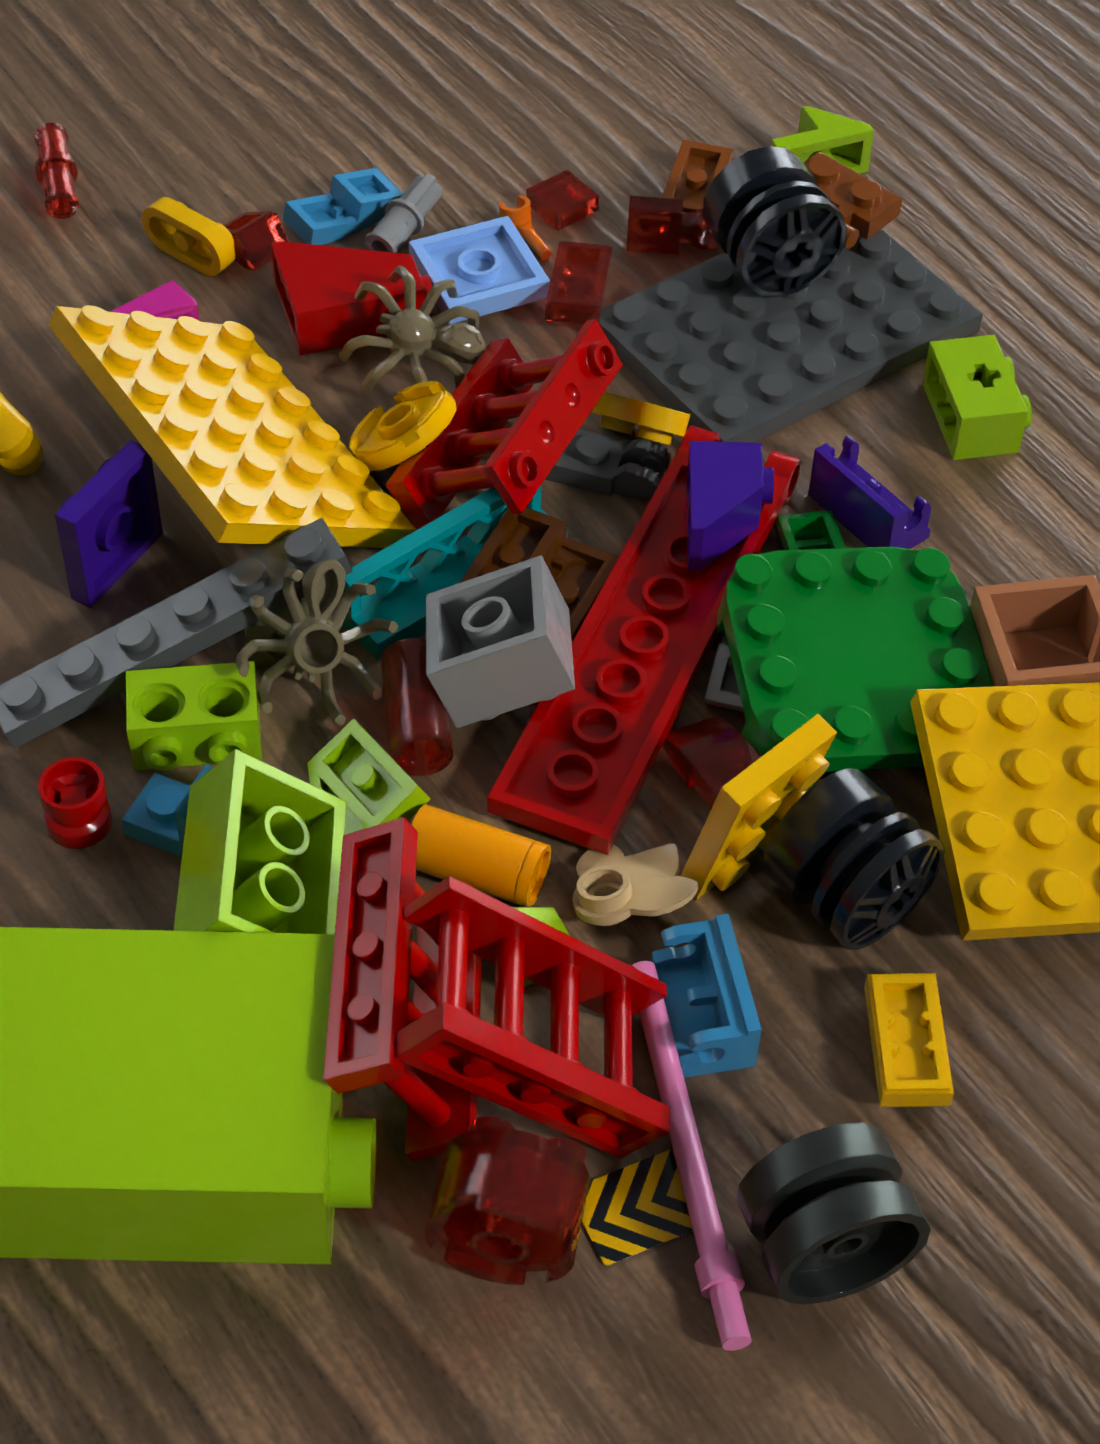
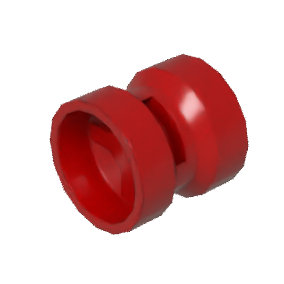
[37,757,112,849]

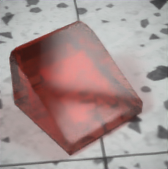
[224,211,289,270]

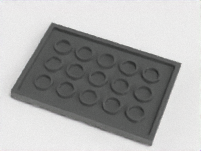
[590,229,983,443]

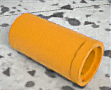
[411,804,551,907]

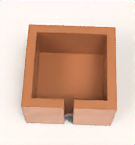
[970,575,1100,686]

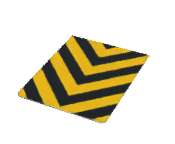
[568,1149,693,1266]

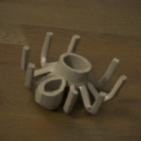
[339,266,486,394]
[236,559,398,726]

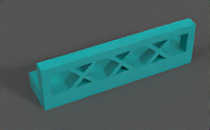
[340,484,568,660]

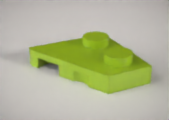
[307,718,431,835]

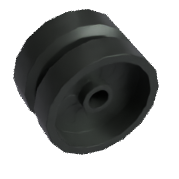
[736,1122,931,1305]

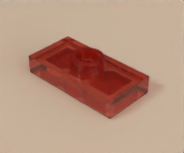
[545,241,612,324]

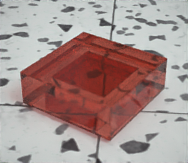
[526,169,600,231]

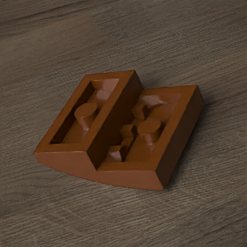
[459,507,619,642]

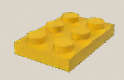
[681,714,837,901]

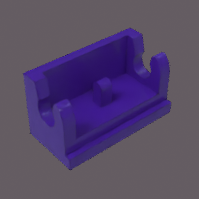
[808,435,931,549]

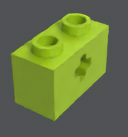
[922,334,1032,460]

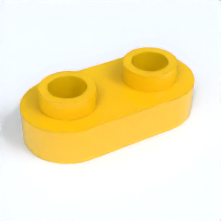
[141,197,235,276]
[591,392,690,445]

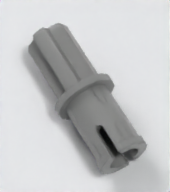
[365,174,442,253]

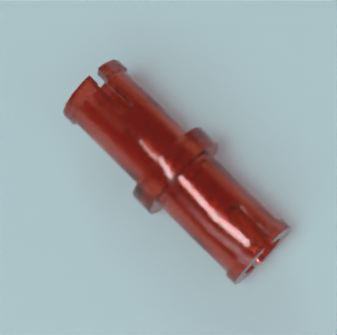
[34,123,79,219]

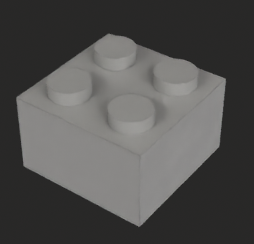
[426,555,575,728]

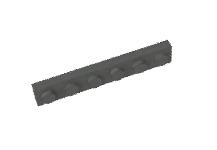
[0,518,353,749]

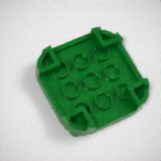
[717,547,993,786]

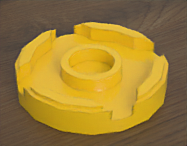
[349,381,456,471]

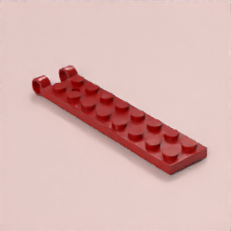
[487,425,802,855]

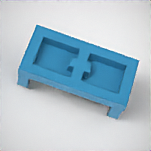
[651,913,762,1078]

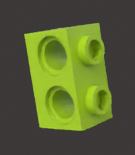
[126,661,262,771]

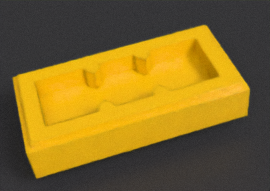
[864,973,954,1107]

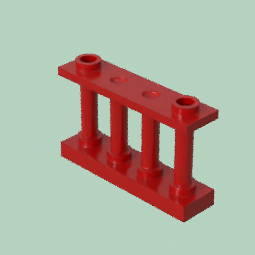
[385,319,623,529]
[323,817,482,1161]
[395,876,670,1159]

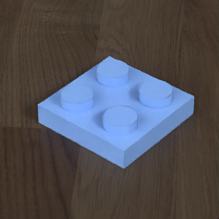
[409,216,550,325]

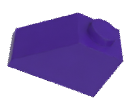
[686,441,774,571]

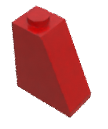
[271,241,432,356]

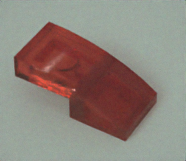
[662,716,760,808]

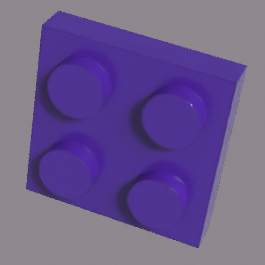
[55,440,163,608]

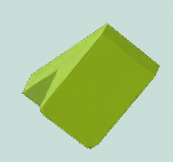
[771,106,874,174]

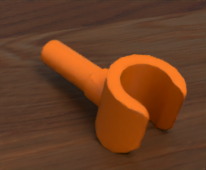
[499,195,552,261]

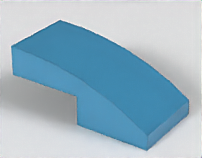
[283,168,403,245]

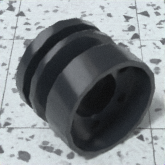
[702,146,847,297]
[762,768,945,950]

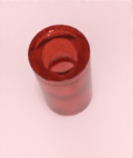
[381,638,454,776]

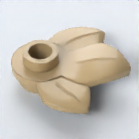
[572,843,698,926]

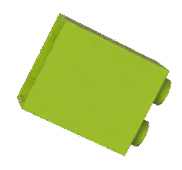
[0,927,376,1265]

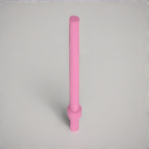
[632,961,752,1351]

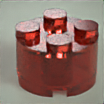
[425,1116,590,1285]

